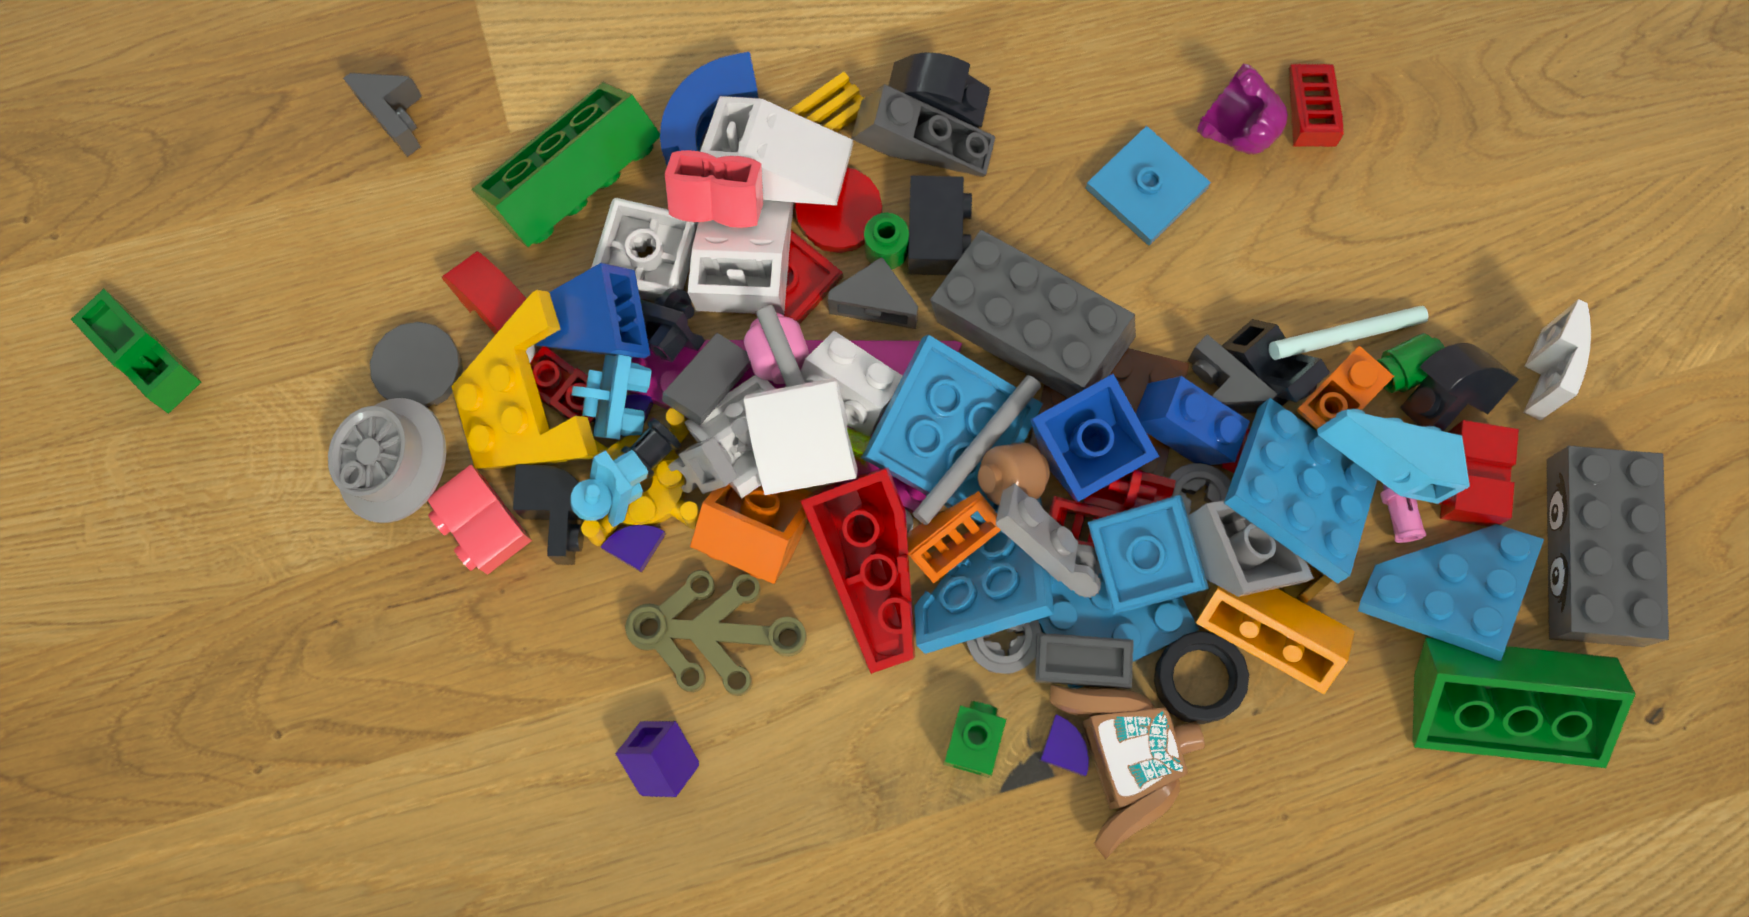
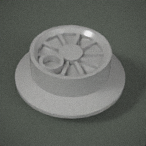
[328,398,446,523]

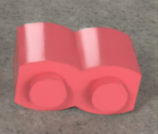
[665,150,763,228]
[427,465,532,575]

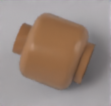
[978,442,1050,505]

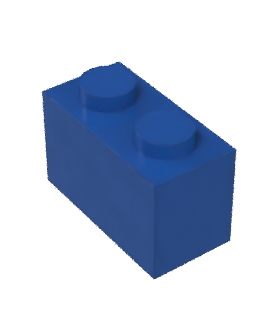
[1136,376,1250,465]

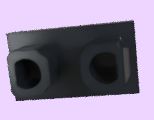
[640,288,705,362]

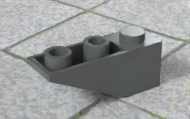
[851,84,996,177]

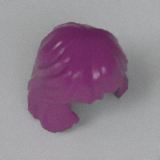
[1197,64,1288,154]

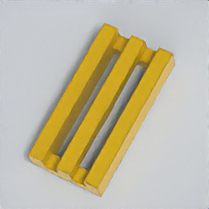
[788,72,866,132]

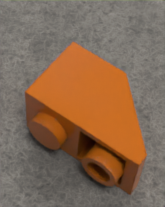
[1296,346,1394,429]

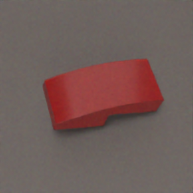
[441,251,527,335]
[530,346,596,424]

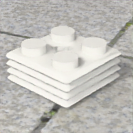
[591,198,698,302]

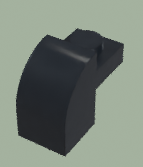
[888,52,991,128]
[1222,319,1330,406]
[1400,343,1519,431]
[513,465,584,565]

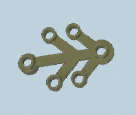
[625,570,807,696]

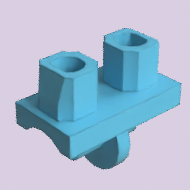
[571,355,652,440]
[570,450,648,527]

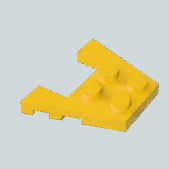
[451,289,599,470]

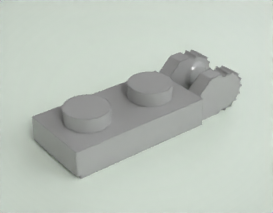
[996,484,1102,598]

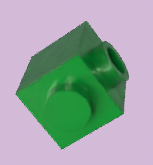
[943,701,1007,778]

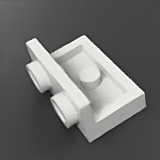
[800,331,902,437]

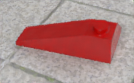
[801,467,915,674]

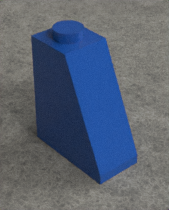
[536,263,651,358]

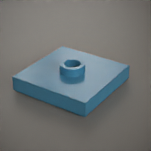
[1085,126,1211,246]
[1088,495,1209,614]

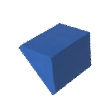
[1030,374,1159,502]

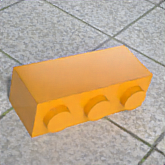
[1196,584,1355,694]

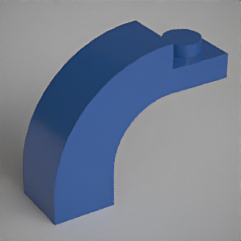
[660,51,759,165]

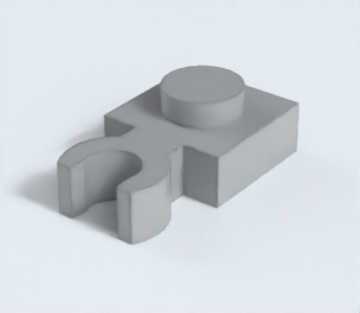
[668,437,738,494]

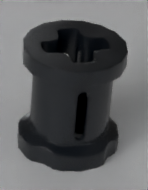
[620,418,682,479]

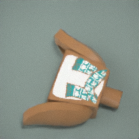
[1049,684,1205,859]

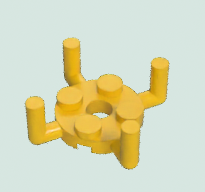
[581,408,700,546]

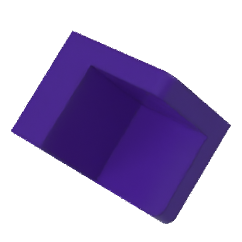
[615,721,699,797]

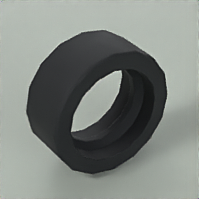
[1154,631,1250,725]

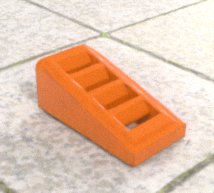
[907,491,1001,583]

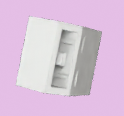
[700,96,853,205]
[688,200,793,315]

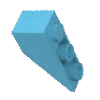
[1317,409,1470,504]

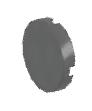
[370,322,463,407]

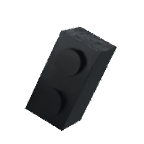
[908,175,972,275]

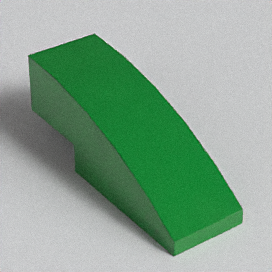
[70,289,202,414]

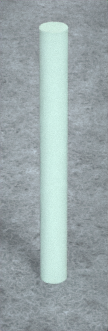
[1269,305,1429,360]

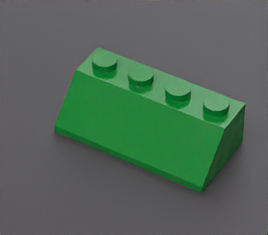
[471,82,660,247]
[1412,638,1636,768]

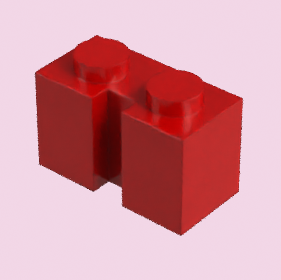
[1439,420,1519,527]

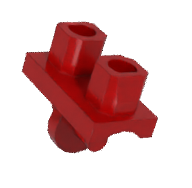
[1083,469,1176,512]

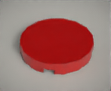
[795,168,883,253]

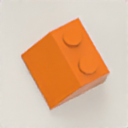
[690,484,812,584]

